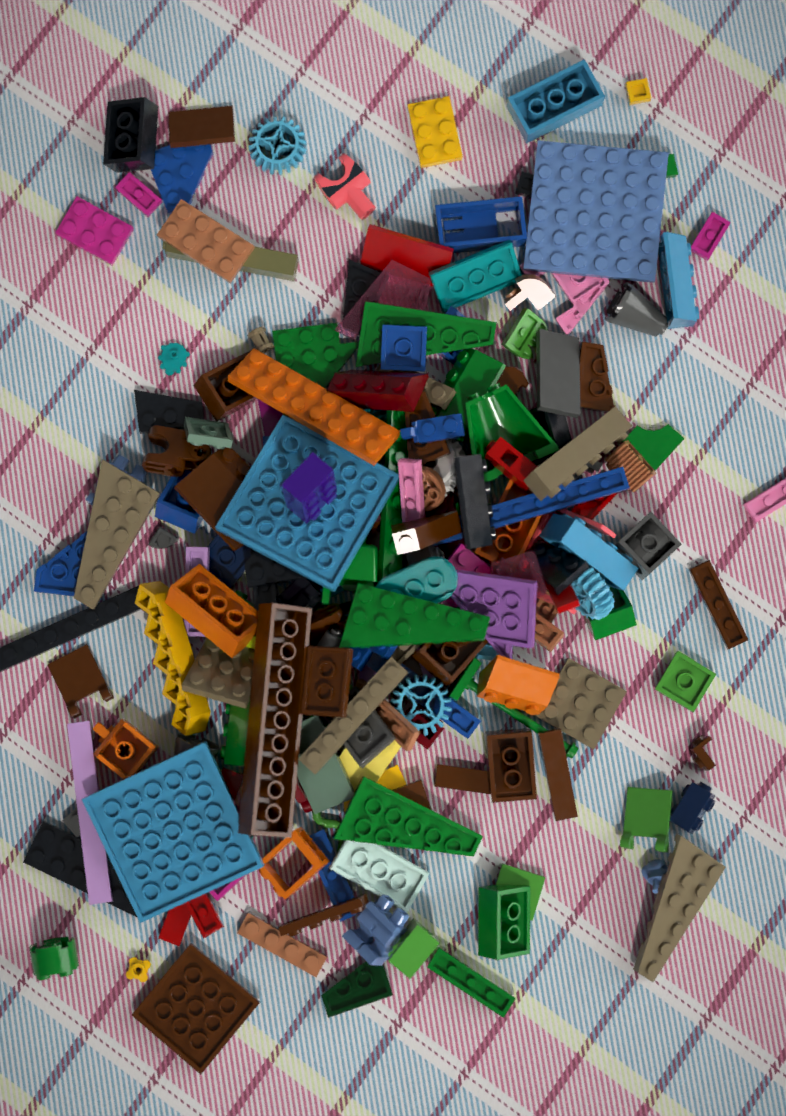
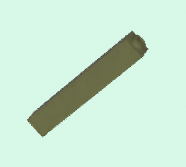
[163,241,299,282]

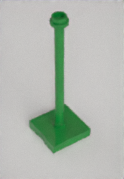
[446,658,578,759]

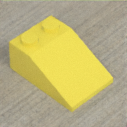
[339,740,401,791]

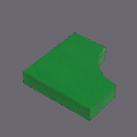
[622,424,685,471]

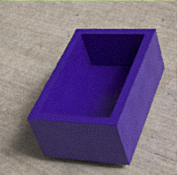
[281,452,337,524]

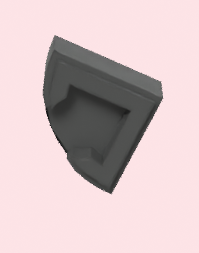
[148,527,179,549]

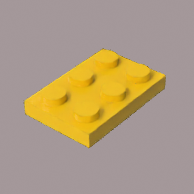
[407,96,463,168]

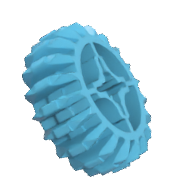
[248,116,307,175]
[571,565,615,620]
[391,675,451,736]

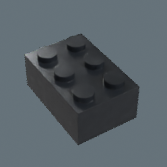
[103,97,159,173]

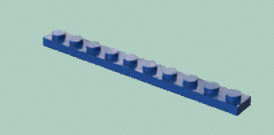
[432,467,630,547]

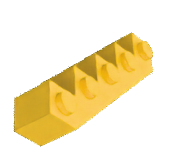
[135,581,211,736]

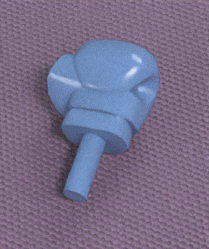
[642,859,668,893]

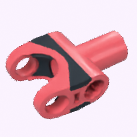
[314,153,376,220]

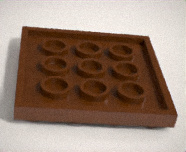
[132,943,260,1075]

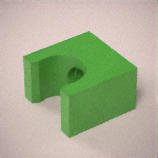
[387,918,440,979]

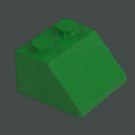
[584,586,637,641]

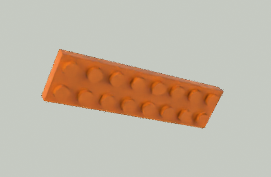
[228,348,400,466]

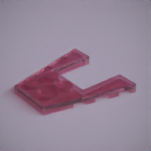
[334,260,431,340]

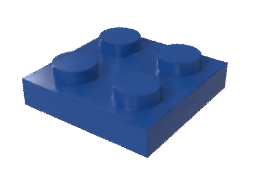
[381,324,427,372]

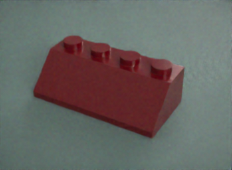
[327,369,429,412]

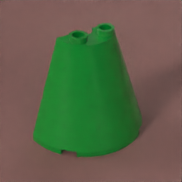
[465,383,559,481]

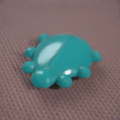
[158,343,190,376]

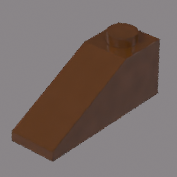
[391,510,462,555]

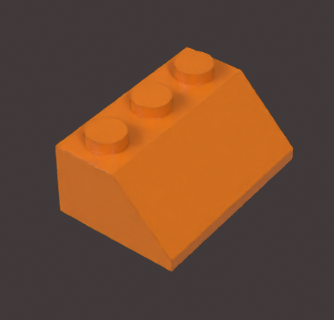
[477,655,559,715]

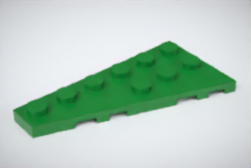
[355,301,497,367]
[333,776,483,857]

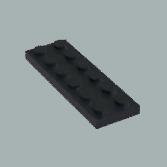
[23,821,138,918]

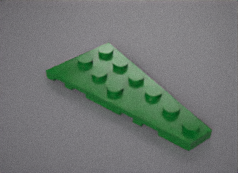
[340,583,490,648]

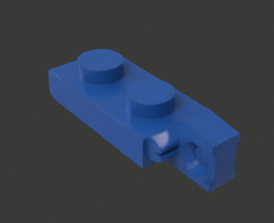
[400,413,465,444]

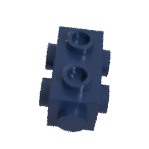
[670,781,716,834]

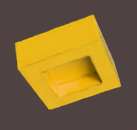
[625,78,652,105]

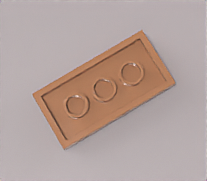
[157,199,255,284]

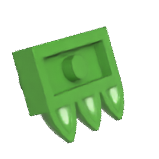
[501,308,548,359]

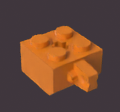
[93,719,159,779]

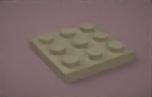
[182,638,255,709]
[535,658,627,750]

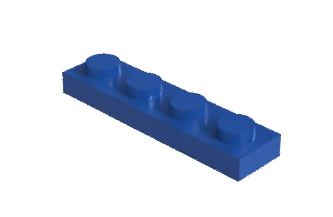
[310,829,361,922]

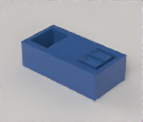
[434,196,527,253]

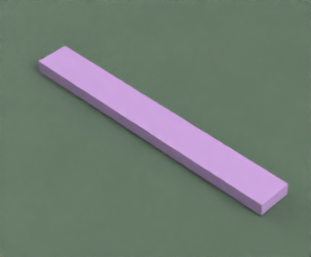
[67,721,113,905]

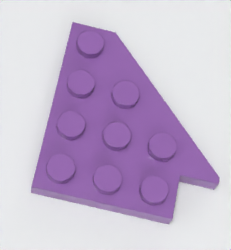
[450,569,537,659]

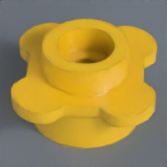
[126,957,151,982]

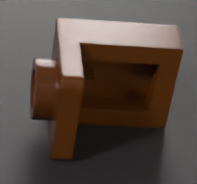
[689,735,716,771]

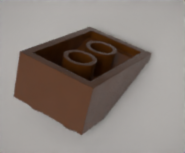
[193,350,257,422]
[413,607,488,687]
[485,728,537,803]

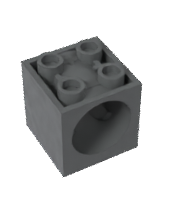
[615,512,682,580]

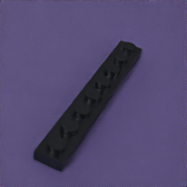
[0,586,142,673]

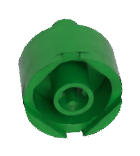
[29,936,79,981]

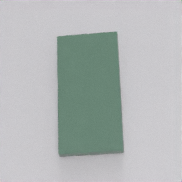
[297,715,355,814]

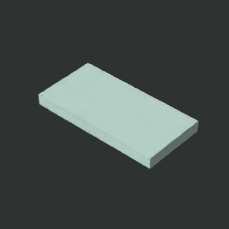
[329,840,430,913]

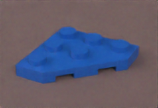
[151,144,214,215]
[34,531,101,600]

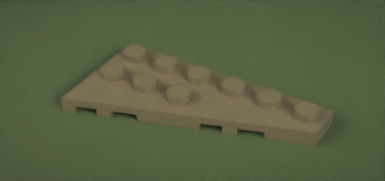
[74,459,161,609]
[633,833,726,982]

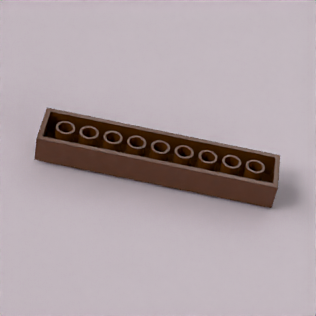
[238,603,312,838]

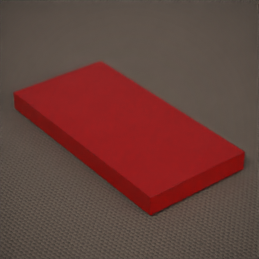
[360,224,454,286]

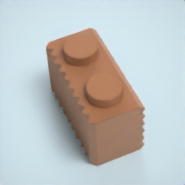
[605,440,657,492]

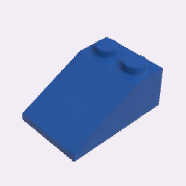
[155,462,203,534]

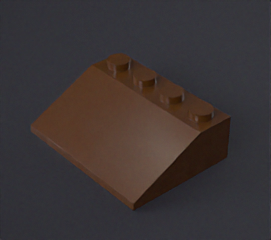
[174,447,251,551]

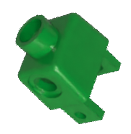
[322,537,378,606]

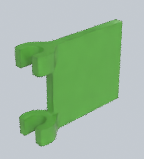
[620,787,672,853]

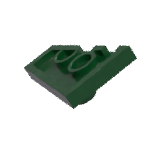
[321,961,393,1018]

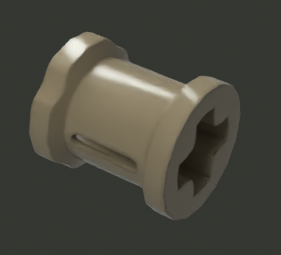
[247,327,274,353]

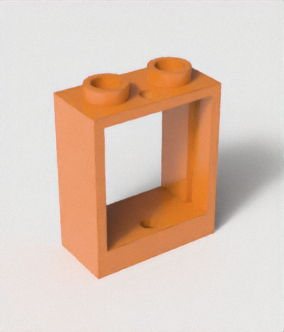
[259,826,330,900]

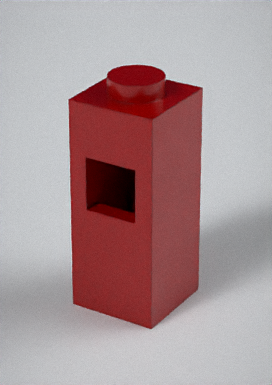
[485,437,537,492]

